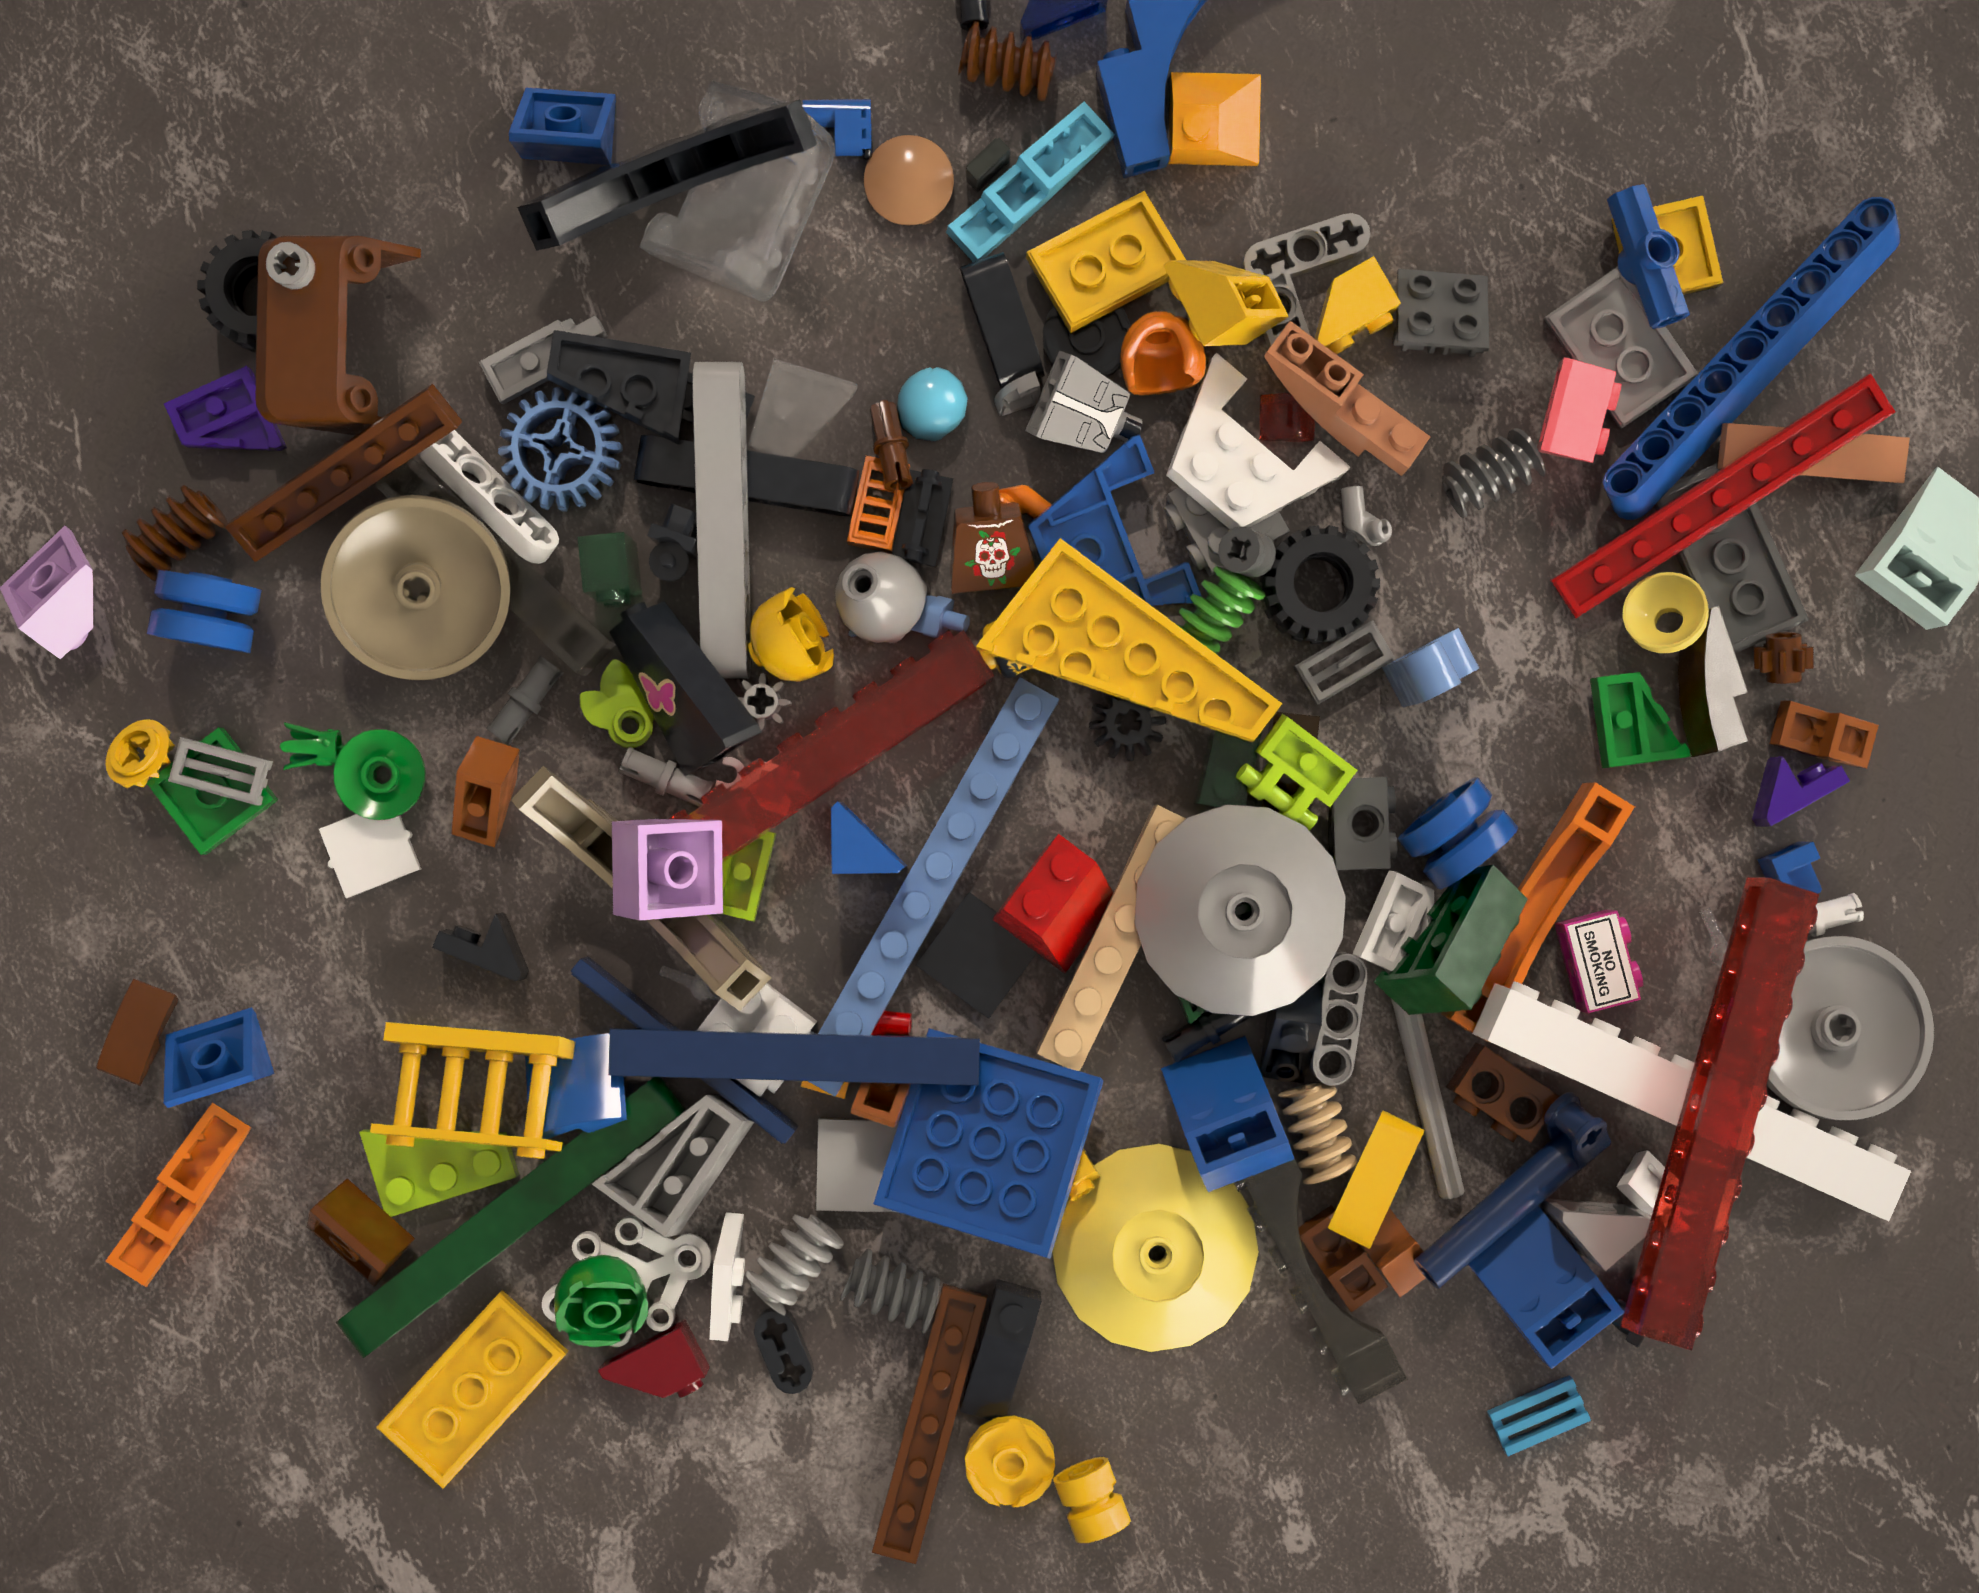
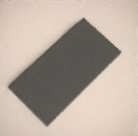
[1654,463,1809,653]

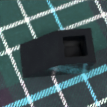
[1259,983,1322,1083]

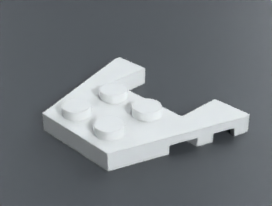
[1166,353,1350,530]

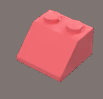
[1537,357,1622,463]

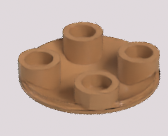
[864,135,954,226]

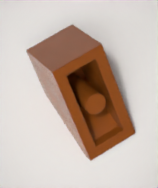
[451,736,520,848]

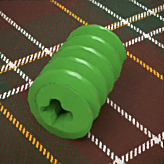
[1175,566,1265,654]

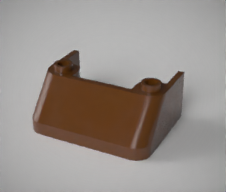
[255,236,421,436]

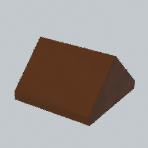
[307,1178,415,1287]

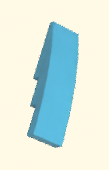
[946,101,1115,262]

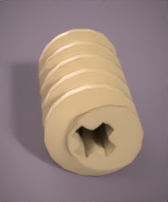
[1278,1083,1357,1184]

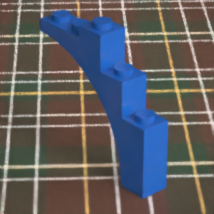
[1096,0,1208,178]

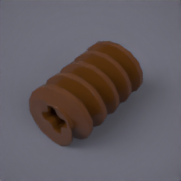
[958,21,1058,102]
[122,485,228,581]

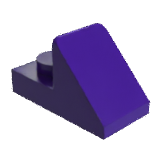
[1752,756,1850,827]

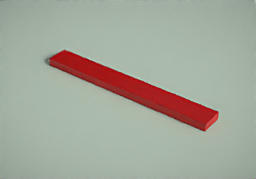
[1550,374,1896,618]

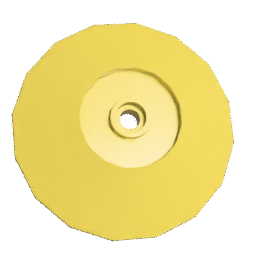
[1052,1144,1259,1352]

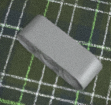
[1309,952,1367,1086]

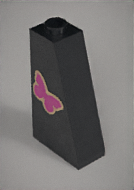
[609,601,762,776]

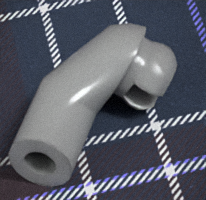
[1340,486,1392,546]

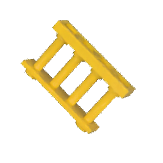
[370,1022,575,1159]

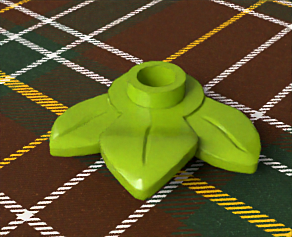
[579,659,655,748]

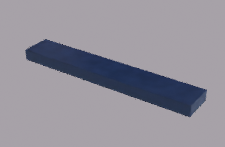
[571,956,798,1144]

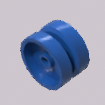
[147,570,262,653]
[1397,777,1518,890]

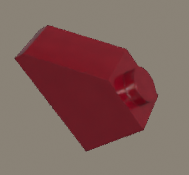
[598,1319,710,1398]

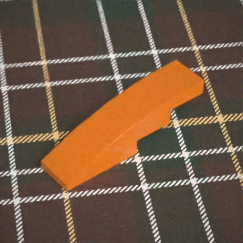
[106,1102,251,1287]

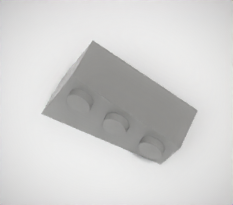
[592,1095,754,1237]

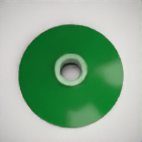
[333,729,426,820]

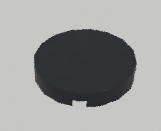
[1043,306,1131,377]

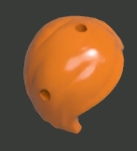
[1120,311,1206,396]

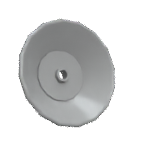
[1134,805,1346,1016]

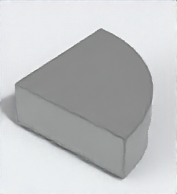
[994,371,1041,416]

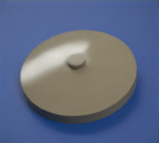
[321,495,511,680]

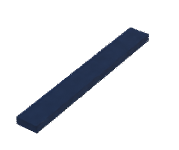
[608,1028,980,1085]

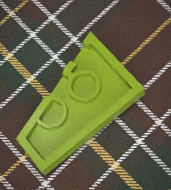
[359,1129,520,1217]

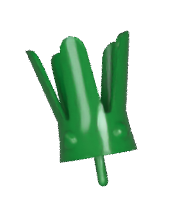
[280,722,344,770]

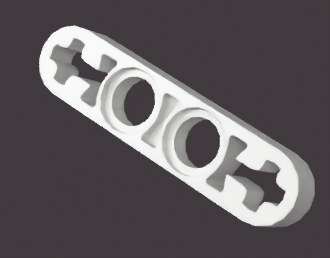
[418,430,559,564]

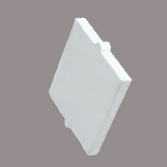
[319,814,421,898]

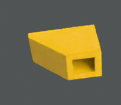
[1315,256,1401,355]

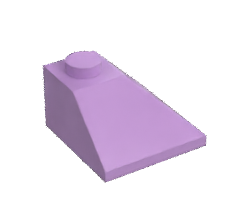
[0,526,93,659]

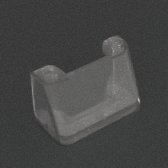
[639,80,835,302]

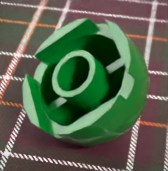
[554,1255,648,1347]

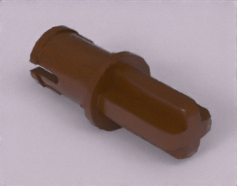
[870,400,913,491]

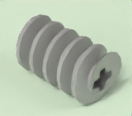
[745,1214,844,1316]

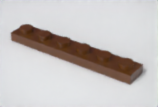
[225,384,462,562]
[872,1284,987,1564]

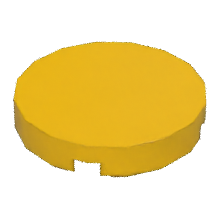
[965,1415,1055,1507]

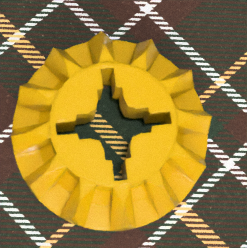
[105,719,175,789]

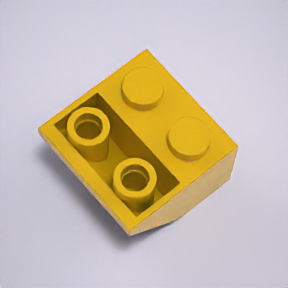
[1163,260,1289,346]

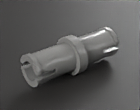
[618,747,714,809]

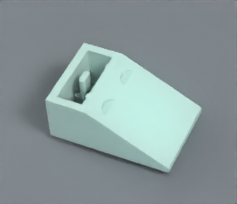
[1855,467,1979,630]

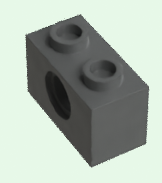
[1327,777,1398,870]

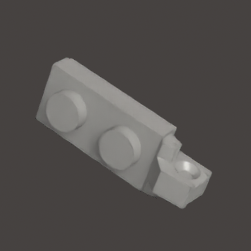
[479,316,608,405]

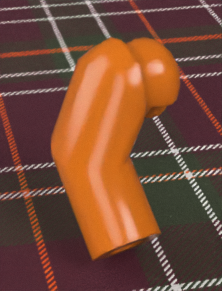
[999,485,1052,519]

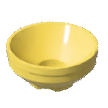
[1623,572,1709,653]

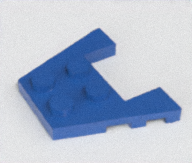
[1027,434,1202,606]

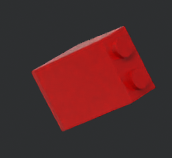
[992,834,1114,974]

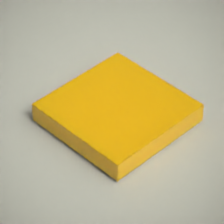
[1611,196,1723,295]

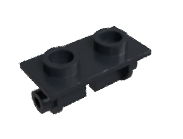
[892,469,954,567]

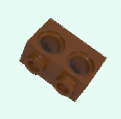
[1446,1042,1560,1143]

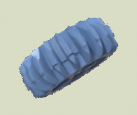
[498,387,623,512]

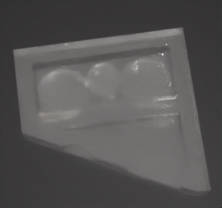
[748,358,858,458]

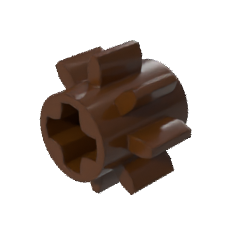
[1754,632,1814,684]

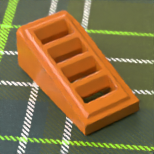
[847,456,910,554]

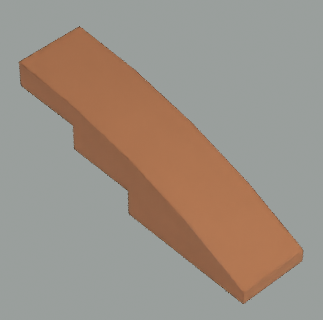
[1717,423,1910,483]

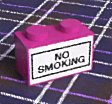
[1554,910,1643,1013]

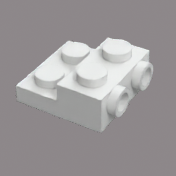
[697,983,817,1097]

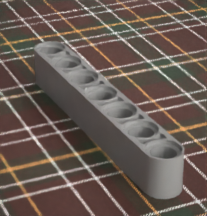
[693,362,752,679]

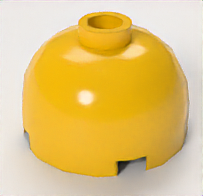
[748,587,834,682]

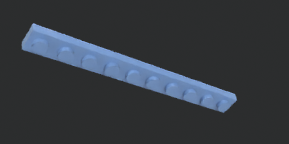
[808,677,1059,1096]

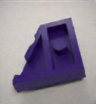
[164,366,287,451]

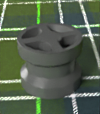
[1218,527,1276,578]

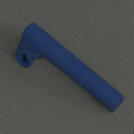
[1414,1092,1611,1289]

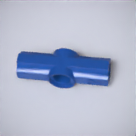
[1607,184,1690,329]

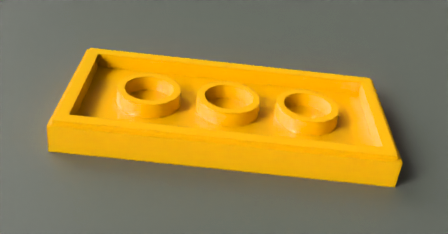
[376,1290,569,1489]

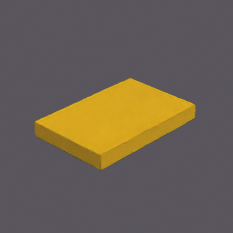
[1026,191,1186,333]

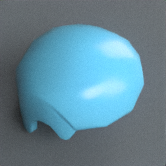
[896,367,968,441]

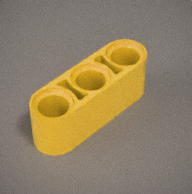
[1328,1110,1425,1249]

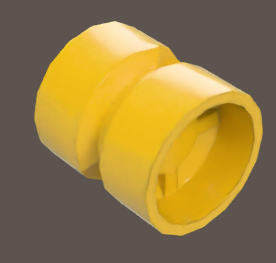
[1053,1457,1131,1543]

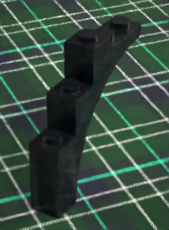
[517,99,818,251]

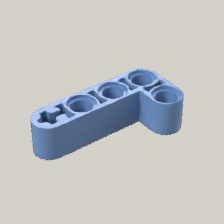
[1382,628,1479,708]

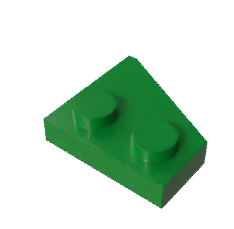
[1590,672,1691,768]

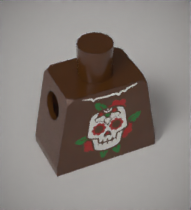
[950,482,1036,594]

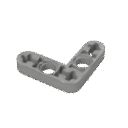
[1242,213,1370,349]

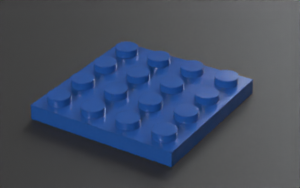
[873,1028,1104,1259]

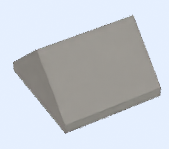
[1541,1198,1656,1271]

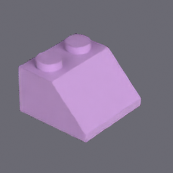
[612,819,723,920]

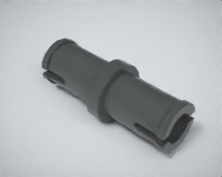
[486,656,564,746]

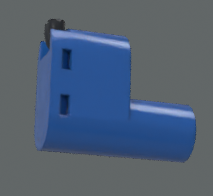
[803,99,872,160]

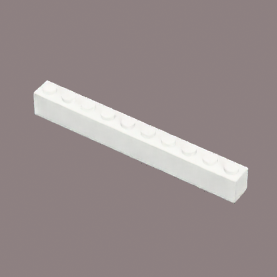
[1472,981,1911,1221]

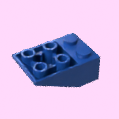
[1161,1036,1295,1192]
[1468,1206,1625,1369]

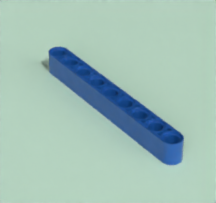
[1603,197,1901,520]

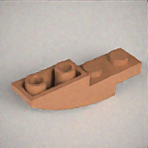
[1264,321,1430,476]

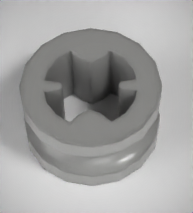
[266,242,315,289]

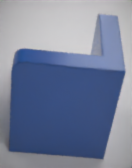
[1757,841,1822,910]

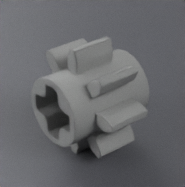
[738,673,792,731]

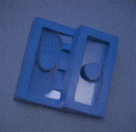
[525,1033,627,1139]

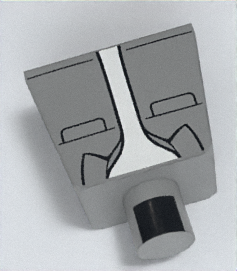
[1025,351,1142,453]

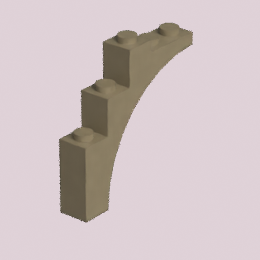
[511,766,772,1011]

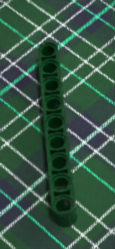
[336,1077,685,1358]

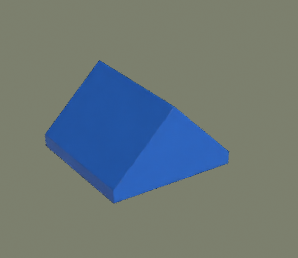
[509,87,616,165]
[831,801,907,874]
[163,1007,275,1108]

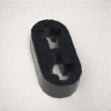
[754,1308,814,1394]

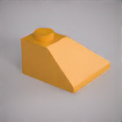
[1168,72,1261,166]

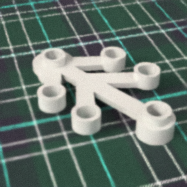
[542,1216,712,1347]

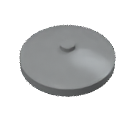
[1745,936,1934,1120]

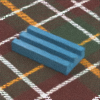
[1487,1375,1591,1456]

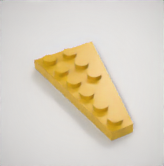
[976,538,1282,743]

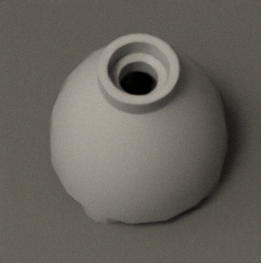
[835,552,927,644]

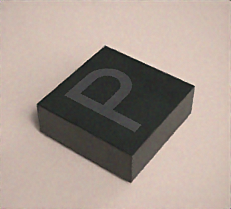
[966,138,1010,192]

